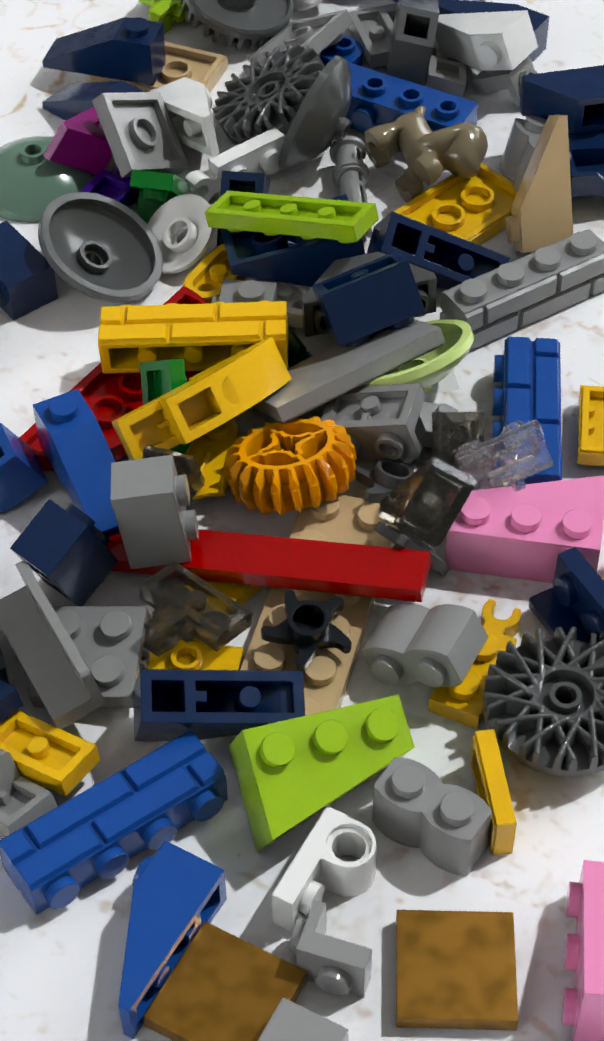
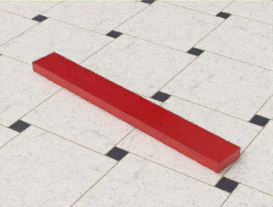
[106,529,431,602]

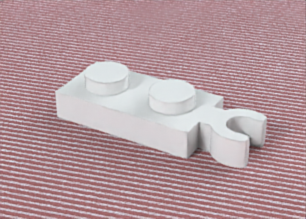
[185,127,285,202]

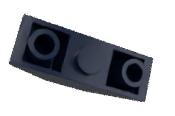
[519,65,604,134]

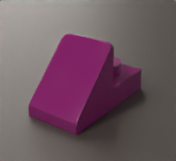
[43,107,113,175]

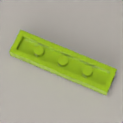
[204,191,379,244]

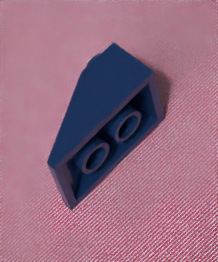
[221,194,365,287]

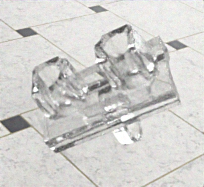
[454,419,554,492]

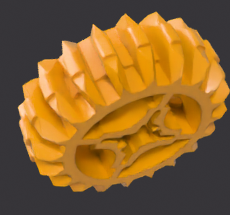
[225,416,357,516]

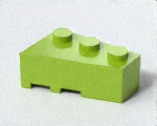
[228,694,414,853]

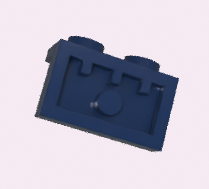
[529,547,604,643]

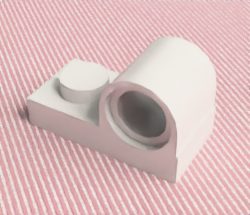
[271,806,376,933]

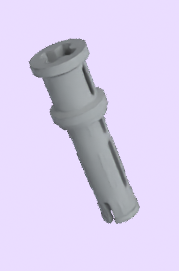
[329,135,372,243]

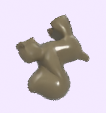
[364,105,488,203]

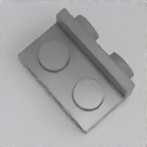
[321,383,426,461]

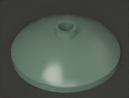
[0,136,96,223]

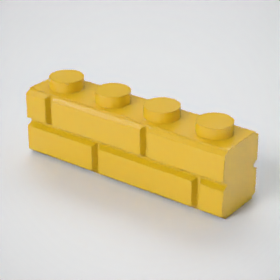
[98,300,289,374]

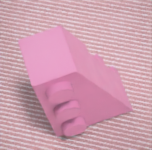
[445,475,604,583]
[562,860,604,1041]

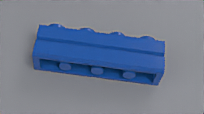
[491,337,562,487]
[0,730,228,915]

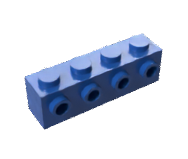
[346,62,478,133]

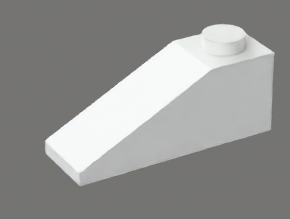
[435,10,538,71]
[149,77,219,157]

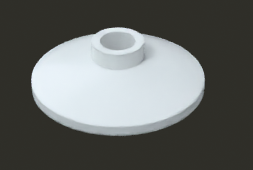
[147,194,215,274]

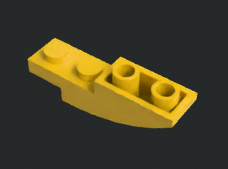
[111,337,291,460]

